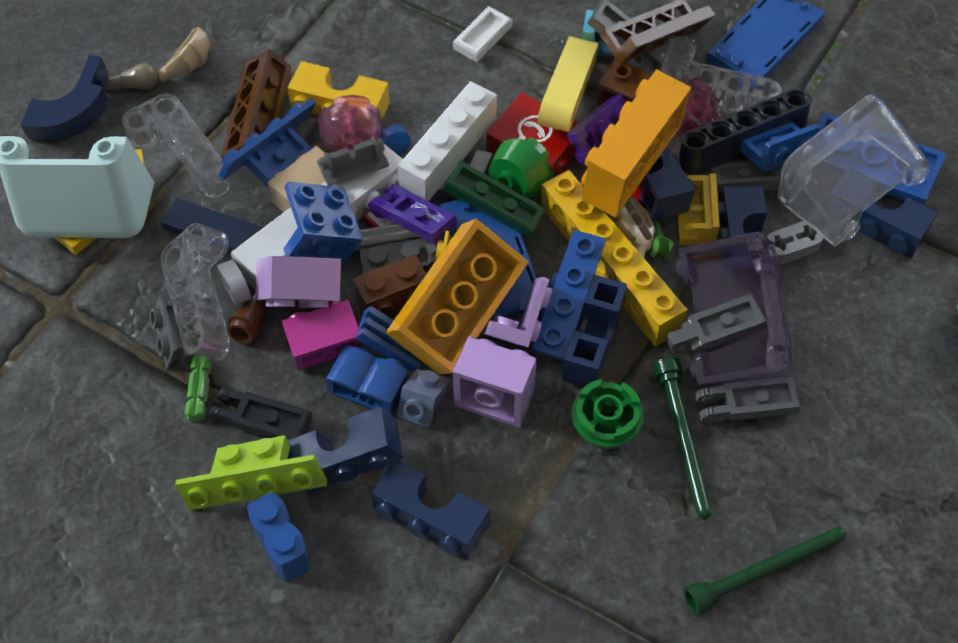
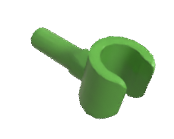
[649,221,674,260]

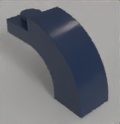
[20,54,109,142]

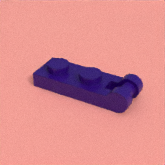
[567,94,626,164]
[368,184,457,244]

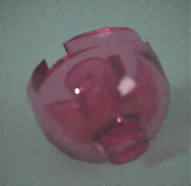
[675,75,723,138]
[318,95,382,153]

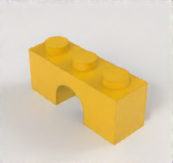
[287,61,390,130]

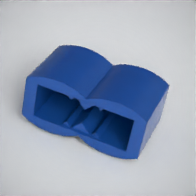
[326,345,408,415]
[248,492,310,582]

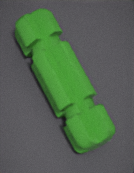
[185,355,212,421]

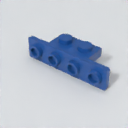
[218,98,316,187]
[532,230,605,360]

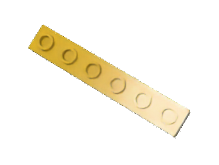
[541,170,687,347]

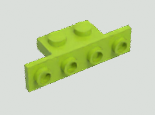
[175,435,327,511]

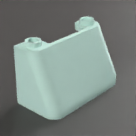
[0,136,154,238]

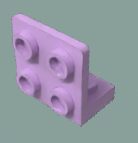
[481,277,552,347]

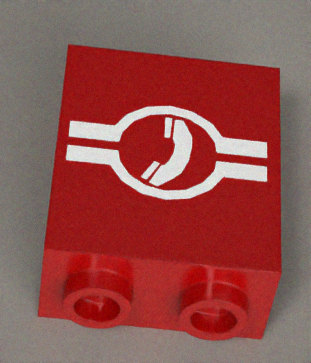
[486,92,580,178]

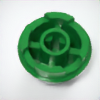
[489,137,554,198]
[571,379,644,450]

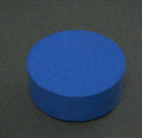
[378,125,411,155]

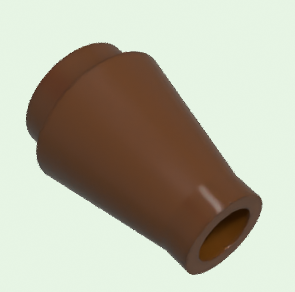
[227,293,267,344]

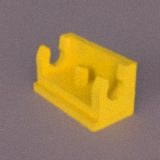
[678,173,720,246]

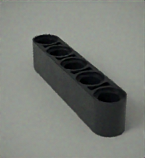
[679,90,812,174]

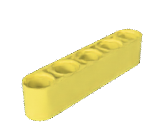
[537,36,599,132]

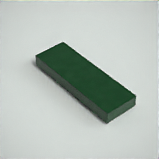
[443,160,546,239]

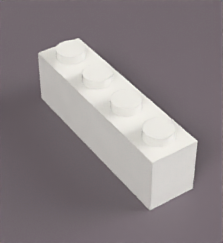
[398,81,497,201]

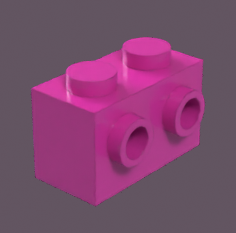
[282,300,363,371]

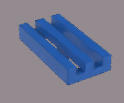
[356,306,420,372]

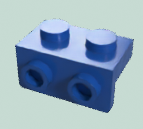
[740,122,820,172]

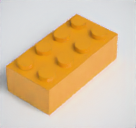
[581,69,692,218]
[385,218,529,374]

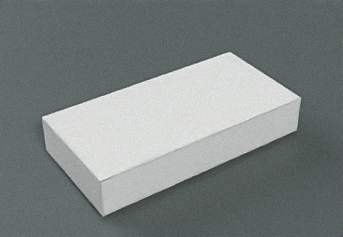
[453,6,512,62]

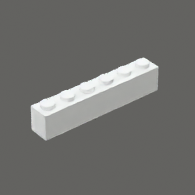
[231,144,403,289]

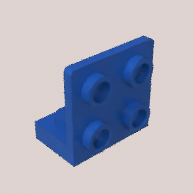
[283,181,363,264]

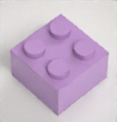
[255,256,341,308]
[453,336,536,428]

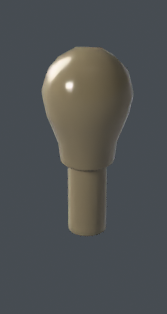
[103,63,158,90]

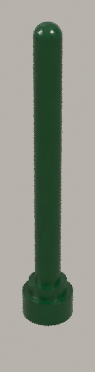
[653,357,712,520]
[683,527,847,616]

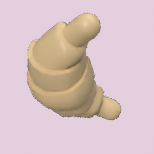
[158,27,210,82]
[609,197,656,258]

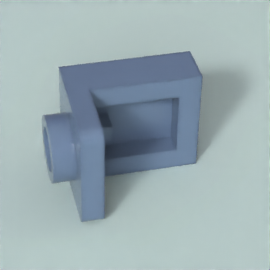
[397,369,449,427]

